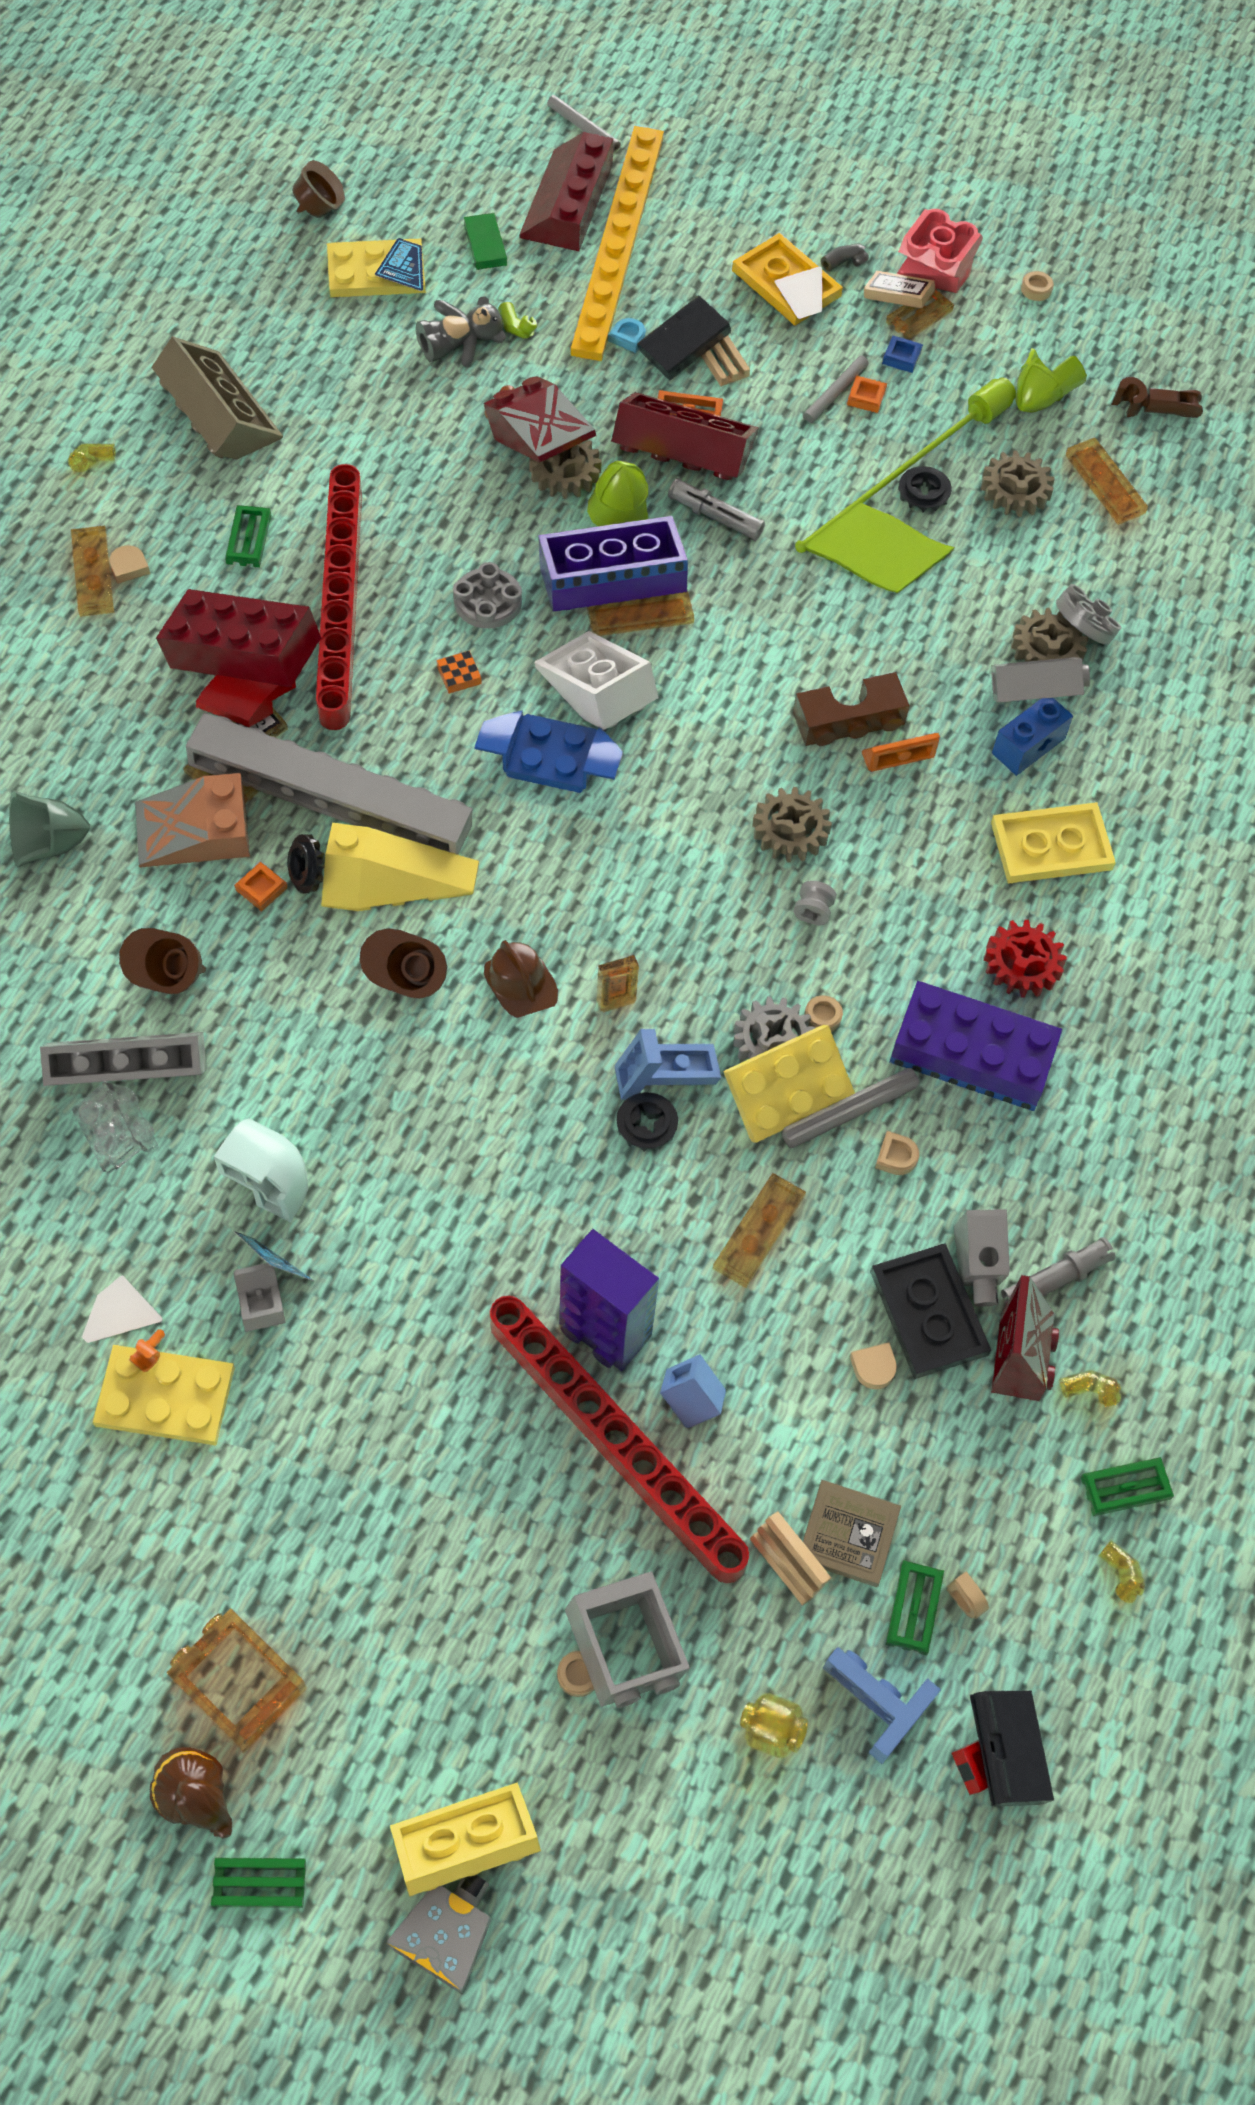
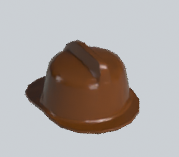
[292,160,345,218]
[119,928,206,994]
[359,928,447,999]
[484,940,558,1018]

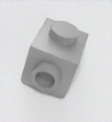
[234,1263,286,1332]

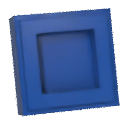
[882,335,923,373]

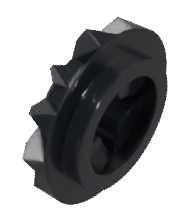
[898,466,952,512]
[287,834,325,894]
[616,1092,678,1152]

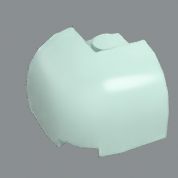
[214,1118,308,1222]

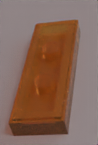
[1065,437,1148,525]
[71,525,115,617]
[587,590,694,636]
[712,1173,806,1288]

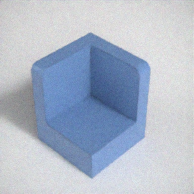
[660,1354,726,1428]

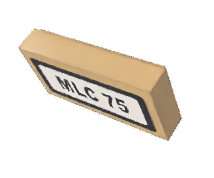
[864,271,935,308]

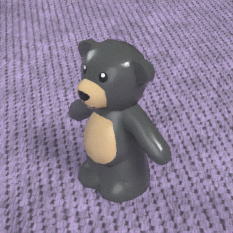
[416,297,506,367]

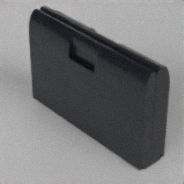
[637,295,731,380]
[970,1690,1054,1807]

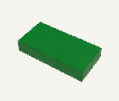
[464,213,507,270]

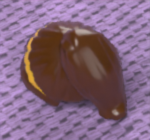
[150,1747,232,1839]

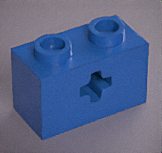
[992,698,1073,776]

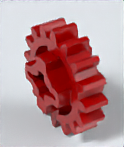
[983,919,1067,998]

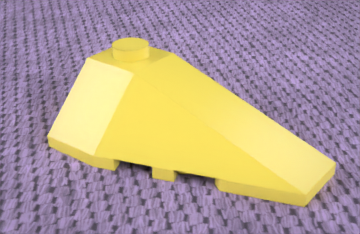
[321,822,479,911]

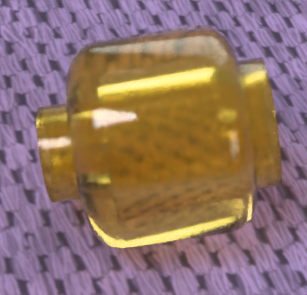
[740,1693,808,1759]

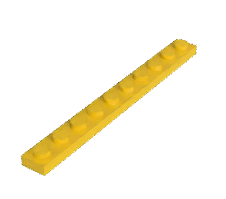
[571,126,664,361]

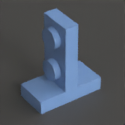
[614,1029,721,1100]
[823,1647,941,1764]

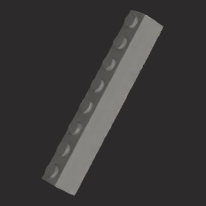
[186,712,473,855]

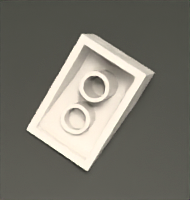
[534,631,659,730]

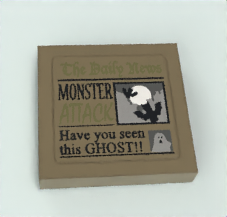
[803,1480,901,1587]

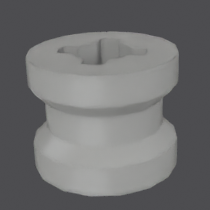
[793,881,837,926]

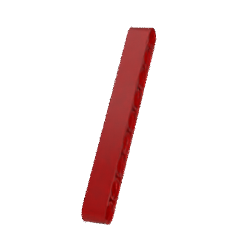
[316,464,362,730]
[490,1295,749,1583]

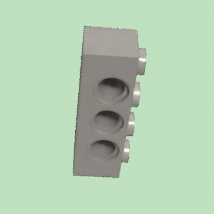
[40,1032,206,1086]

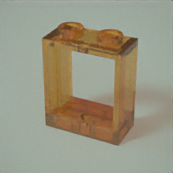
[166,1608,307,1754]

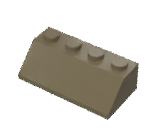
[151,336,283,460]

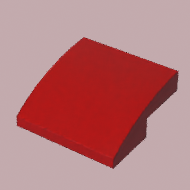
[196,675,296,727]

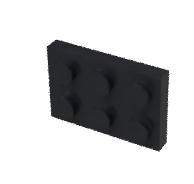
[870,1243,991,1379]

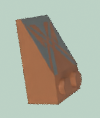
[135,773,250,867]

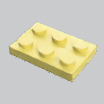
[327,238,426,298]
[991,802,1116,884]
[723,1025,855,1143]
[93,1345,235,1446]
[390,1782,541,1897]

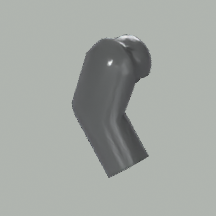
[820,243,869,271]

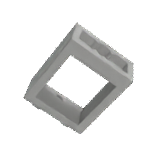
[991,657,1090,702]
[565,1571,690,1708]

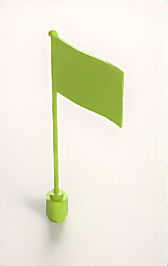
[795,377,1016,593]

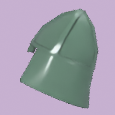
[9,790,90,868]

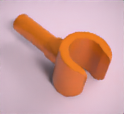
[129,1329,165,1372]

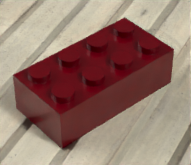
[156,589,321,687]

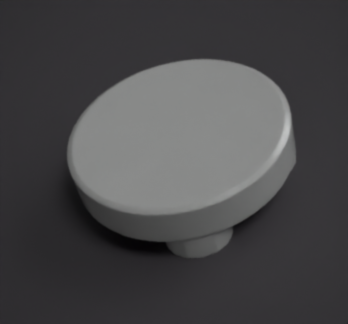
[453,562,522,628]
[1056,584,1121,644]

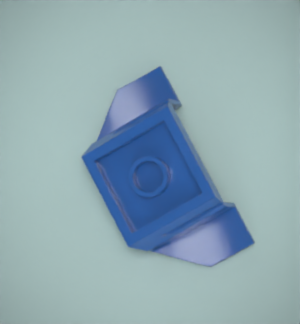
[474,710,623,793]

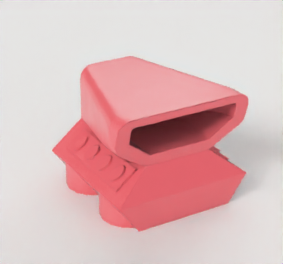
[897,209,983,293]

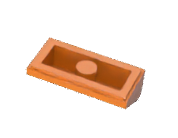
[862,733,940,772]

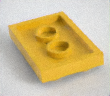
[732,233,843,326]

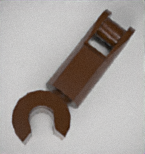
[1111,377,1203,418]

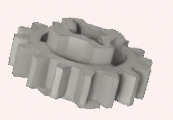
[733,997,815,1060]

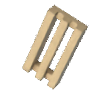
[701,335,750,386]
[750,1511,831,1606]

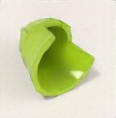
[1015,348,1087,413]
[587,460,649,526]

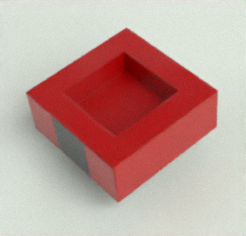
[951,1739,988,1795]

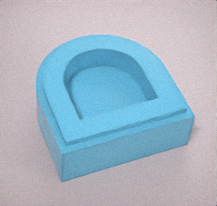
[608,318,646,353]

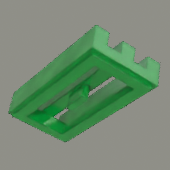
[225,505,271,568]
[1081,1457,1174,1516]
[885,1560,944,1656]
[211,1858,306,1908]

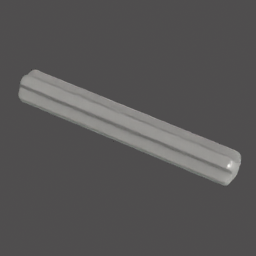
[781,1068,919,1148]

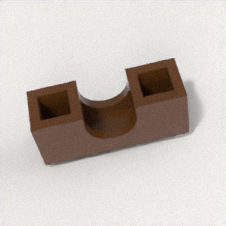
[793,672,910,746]

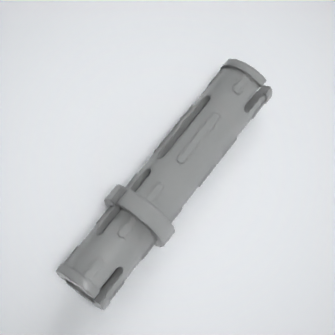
[668,478,765,541]
[1001,1237,1116,1304]

